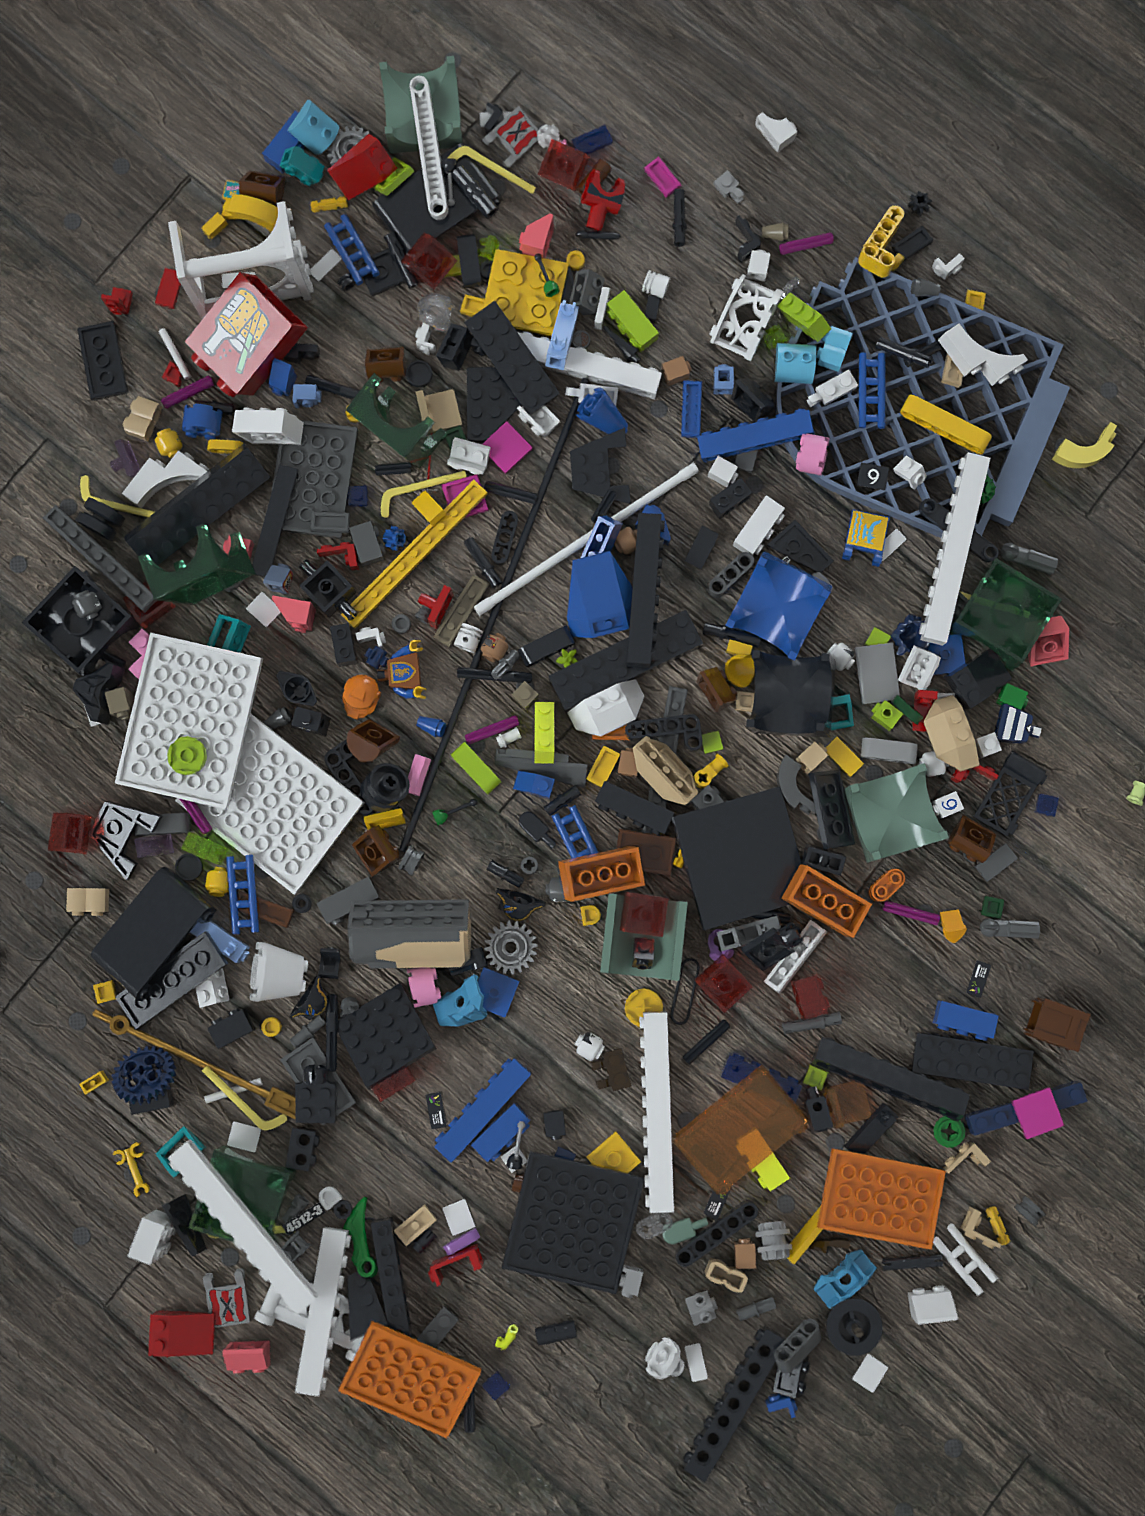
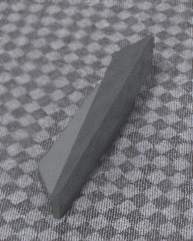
[495,749,587,788]

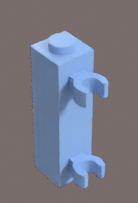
[545,300,579,370]
[190,921,250,963]

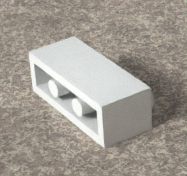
[733,496,785,556]

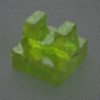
[478,235,500,261]
[763,324,787,350]

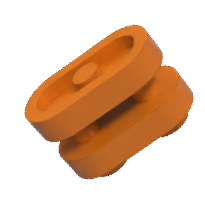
[868,869,905,902]

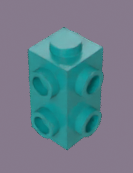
[279,146,325,185]

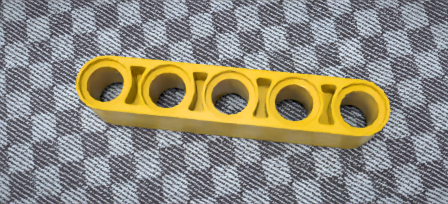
[900,395,992,455]

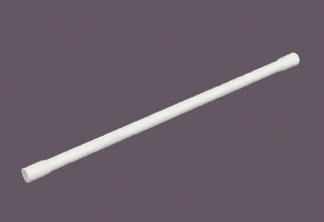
[474,463,699,616]

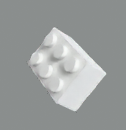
[232,408,304,445]
[127,1209,176,1265]

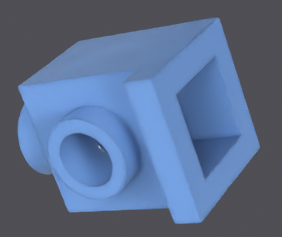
[713,364,734,394]
[293,384,322,408]

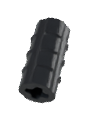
[535,1320,577,1346]

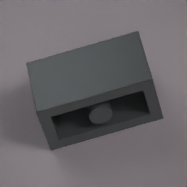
[349,521,386,567]

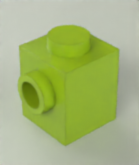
[870,700,903,731]

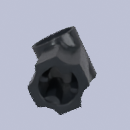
[448,947,488,976]

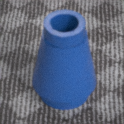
[416,716,446,738]

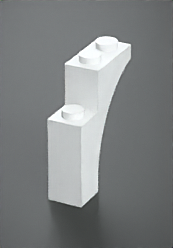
[938,323,1028,386]
[122,451,210,508]

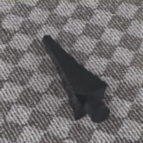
[603,326,641,363]

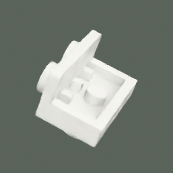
[517,406,561,438]
[898,645,941,690]
[195,968,229,1008]

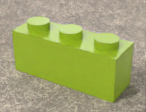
[606,290,659,352]
[777,293,832,342]

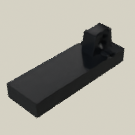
[844,1103,898,1154]

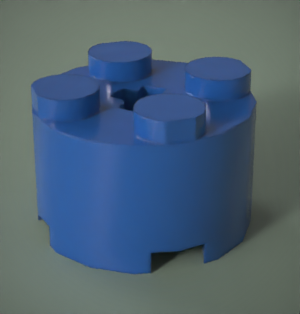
[182,404,222,440]

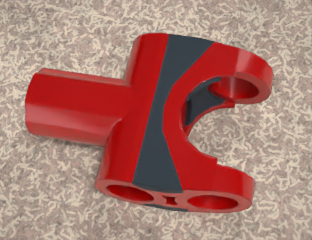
[581,169,625,231]

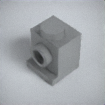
[619,1265,643,1298]

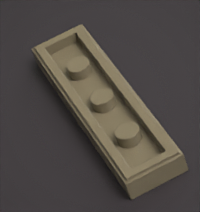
[433,574,490,648]

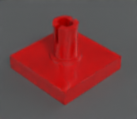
[418,585,454,629]

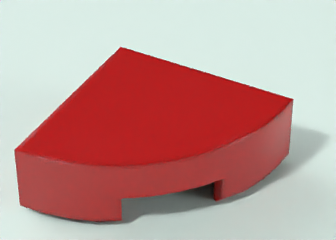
[162,361,182,387]

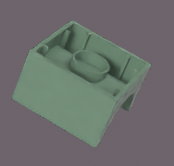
[600,893,687,981]

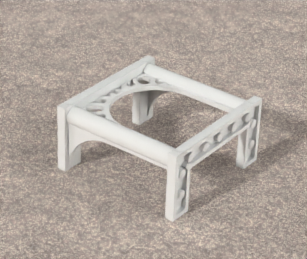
[168,201,314,319]

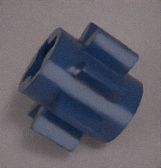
[364,646,389,669]

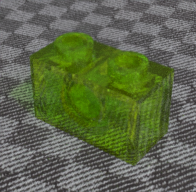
[181,832,228,866]

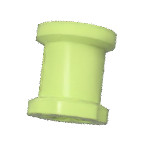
[1126,781,1145,806]

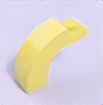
[1052,422,1117,468]

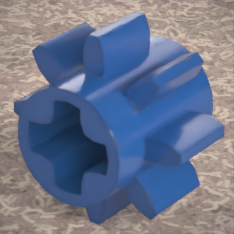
[382,526,406,550]

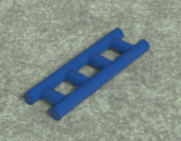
[324,214,380,285]
[859,353,885,429]
[551,805,602,874]
[226,855,259,934]

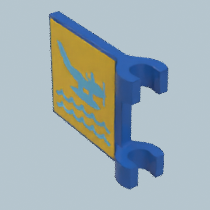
[842,509,889,567]

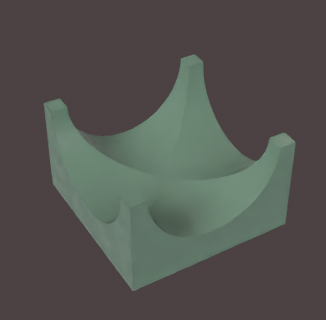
[379,56,463,153]
[844,763,949,863]

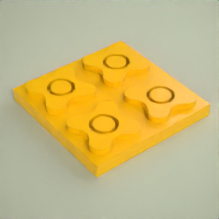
[483,249,569,336]

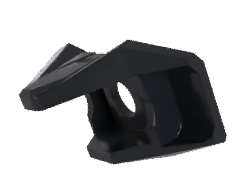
[73,662,125,725]

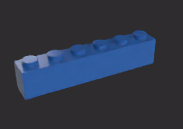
[697,409,815,462]
[434,1057,532,1163]

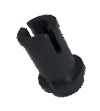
[412,1228,437,1254]

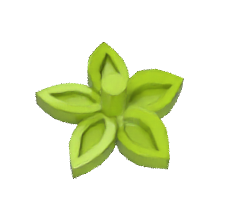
[556,649,578,668]

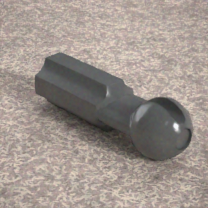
[1000,543,1058,575]
[980,918,1040,939]

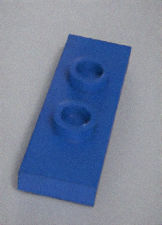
[681,381,702,438]

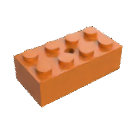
[558,846,645,902]
[781,865,872,938]

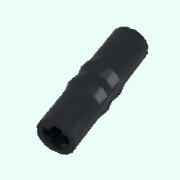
[451,166,498,219]

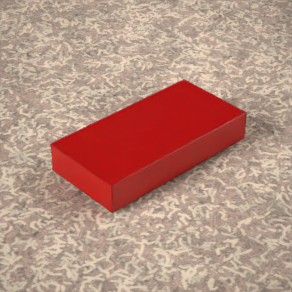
[155,268,181,309]

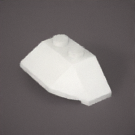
[567,679,644,737]

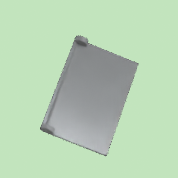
[855,643,900,704]

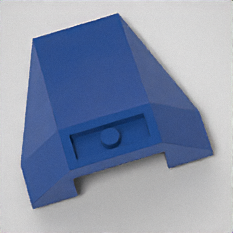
[567,551,633,638]

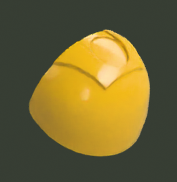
[725,654,755,688]

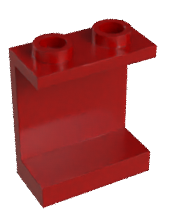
[428,1243,484,1286]

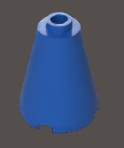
[576,387,628,434]

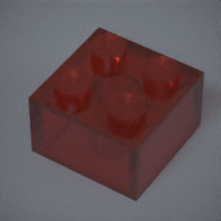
[537,139,590,192]
[400,233,458,290]
[620,892,669,937]
[695,954,753,1013]
[790,974,830,1020]

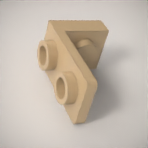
[943,1141,991,1173]
[960,1206,1001,1249]

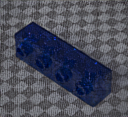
[720,1053,802,1108]

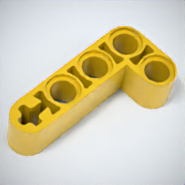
[858,206,904,278]

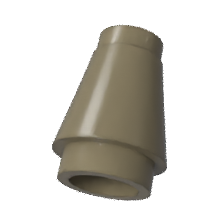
[762,222,789,241]

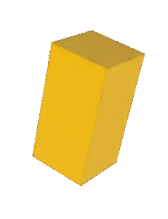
[201,212,228,240]
[726,640,753,655]
[79,1071,109,1095]

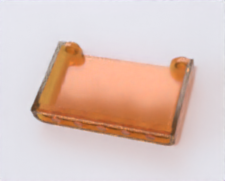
[671,1064,808,1195]

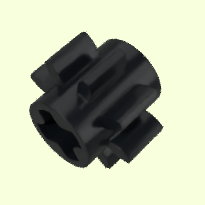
[907,190,932,216]

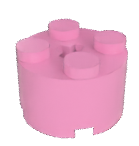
[796,434,830,476]
[407,967,441,1008]

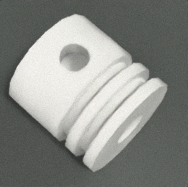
[642,270,671,299]
[454,623,483,653]

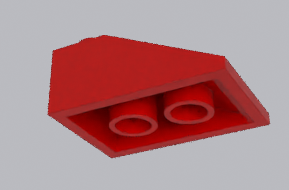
[327,134,398,200]
[148,1310,215,1357]

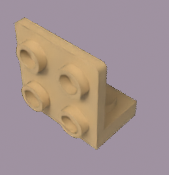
[416,389,462,434]

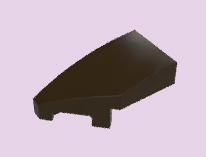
[809,1237,850,1254]

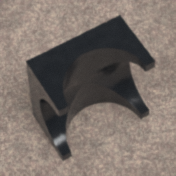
[22,566,142,676]
[746,650,836,738]

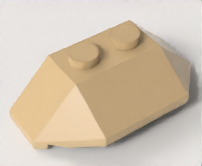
[923,695,979,772]
[633,736,698,805]

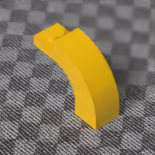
[221,194,278,232]

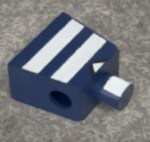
[994,704,1041,744]

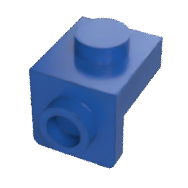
[765,1393,797,1418]

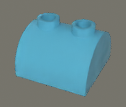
[287,100,339,155]
[775,343,816,384]

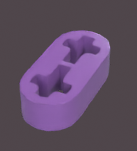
[443,1228,480,1256]

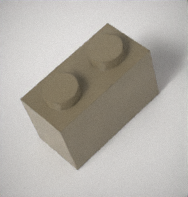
[105,687,134,721]

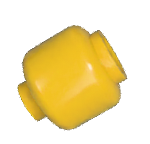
[155,428,183,458]
[205,867,229,897]

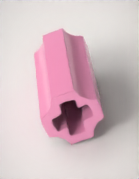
[408,754,431,796]

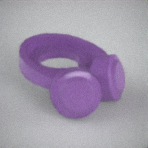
[708,929,734,961]

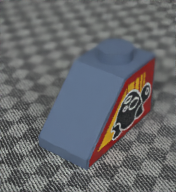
[263,564,293,595]

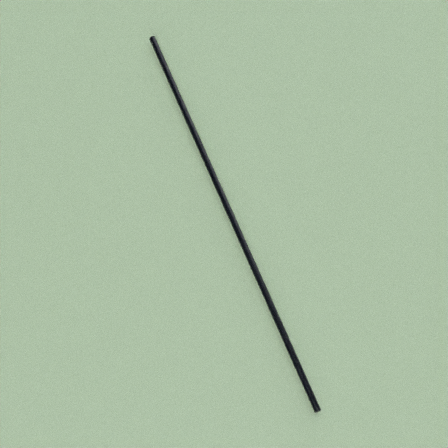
[399,378,589,852]

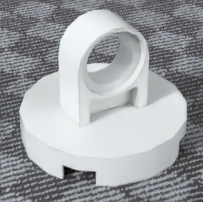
[645,1338,684,1379]

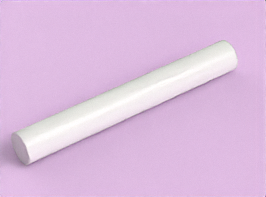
[159,328,191,380]
[204,1078,263,1104]

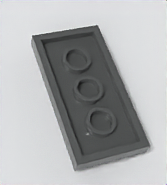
[280,1037,356,1125]

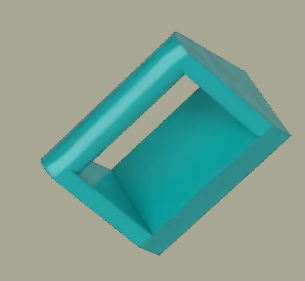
[207,614,251,653]
[831,694,854,730]
[156,1125,206,1178]

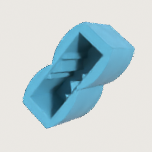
[816,326,852,372]

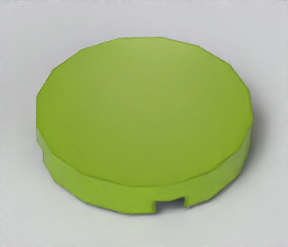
[167,736,207,775]

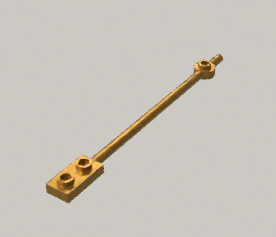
[92,1009,296,1120]

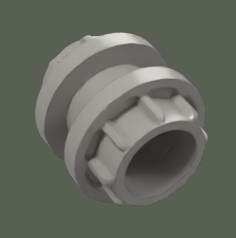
[755,1221,792,1260]

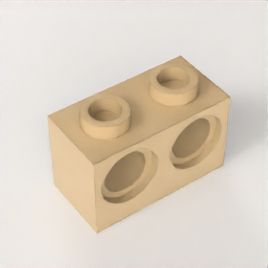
[795,742,828,775]

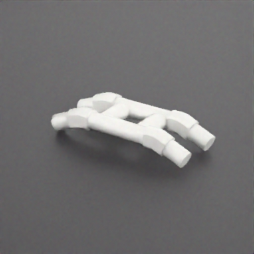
[933,1224,999,1296]

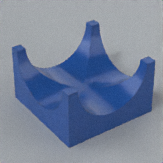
[726,551,832,661]

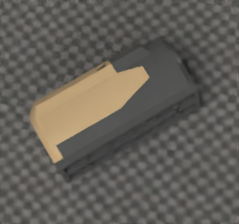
[347,899,471,968]

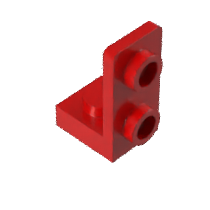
[101,287,133,315]
[317,542,359,571]
[912,690,938,732]
[951,765,999,783]

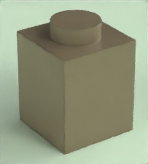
[512,681,539,711]

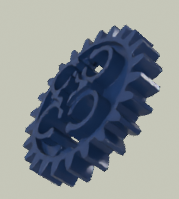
[111,1046,176,1105]

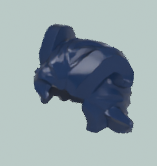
[890,613,930,655]

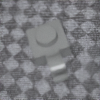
[713,170,744,204]

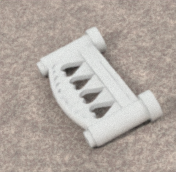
[254,1283,364,1361]

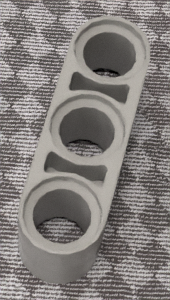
[861,738,918,764]

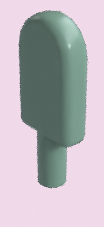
[662,1217,708,1244]

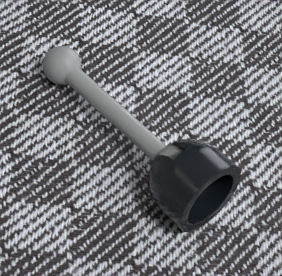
[442,158,457,206]
[506,1121,525,1170]

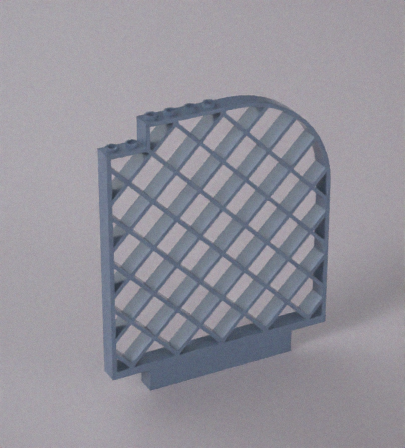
[775,257,1070,538]

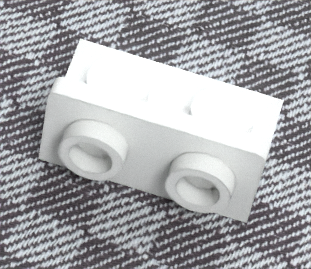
[447,437,491,475]

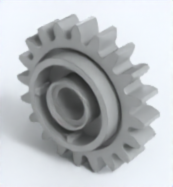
[327,126,370,166]
[484,920,538,974]

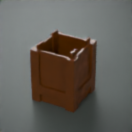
[1022,998,1091,1052]

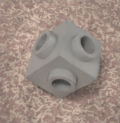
[685,1291,718,1326]

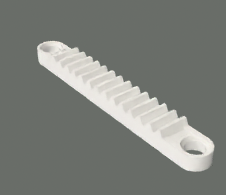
[410,76,448,220]

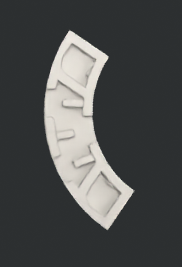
[710,274,784,361]

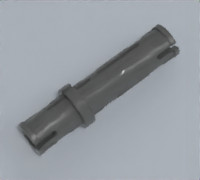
[782,1012,842,1035]

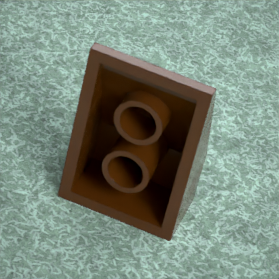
[696,667,738,713]

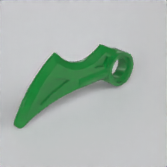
[343,1197,378,1277]

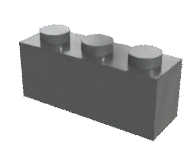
[317,876,381,926]

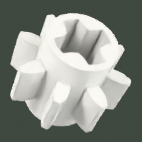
[537,125,560,148]

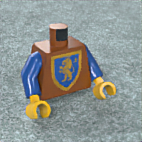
[377,640,426,699]

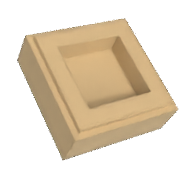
[735,691,755,712]

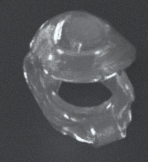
[417,293,456,332]

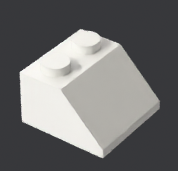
[908,1285,958,1325]

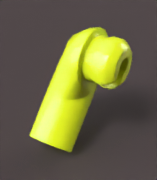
[495,1325,518,1350]

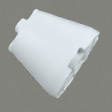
[250,942,308,1001]

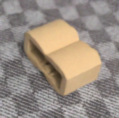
[123,396,162,442]
[66,888,109,916]
[704,1258,748,1292]

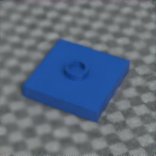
[928,634,965,676]
[478,967,520,1018]

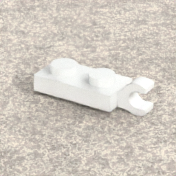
[807,370,858,407]
[565,383,618,406]

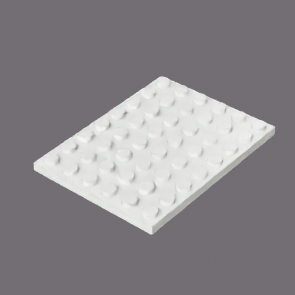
[115,633,263,809]
[175,713,365,895]

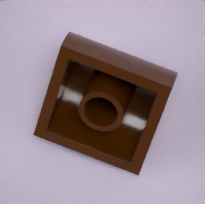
[239,170,285,206]
[365,347,406,383]
[347,719,400,762]
[948,815,996,863]
[352,825,400,877]

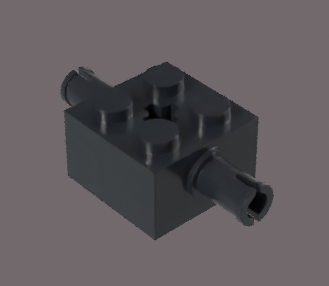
[299,559,358,621]

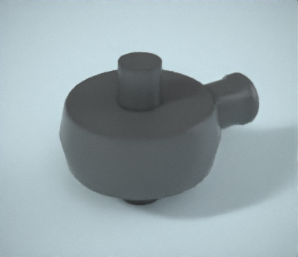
[339,997,359,1018]

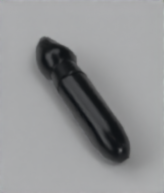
[575,230,621,240]

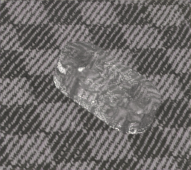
[636,1212,673,1239]

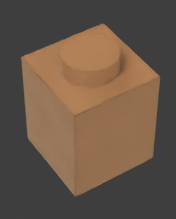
[661,356,691,386]
[617,748,638,778]
[734,1238,756,1269]

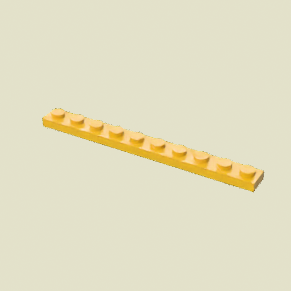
[341,480,488,628]

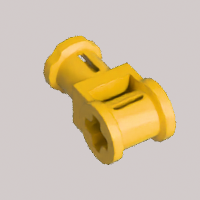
[693,753,729,789]

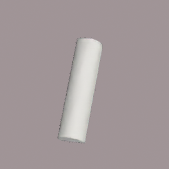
[764,920,827,994]

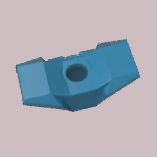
[433,975,488,1026]
[813,1249,877,1309]

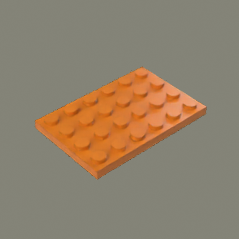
[817,1148,946,1250]
[338,1321,481,1438]

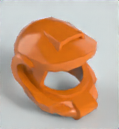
[342,674,381,720]

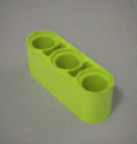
[450,742,502,795]

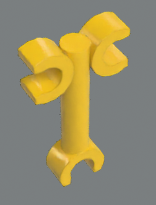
[113,1142,150,1197]

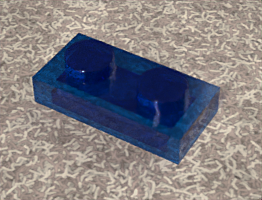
[572,125,613,159]

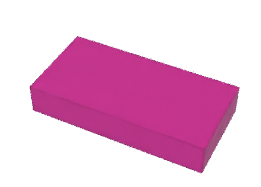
[644,157,681,198]

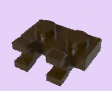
[590,1048,632,1091]

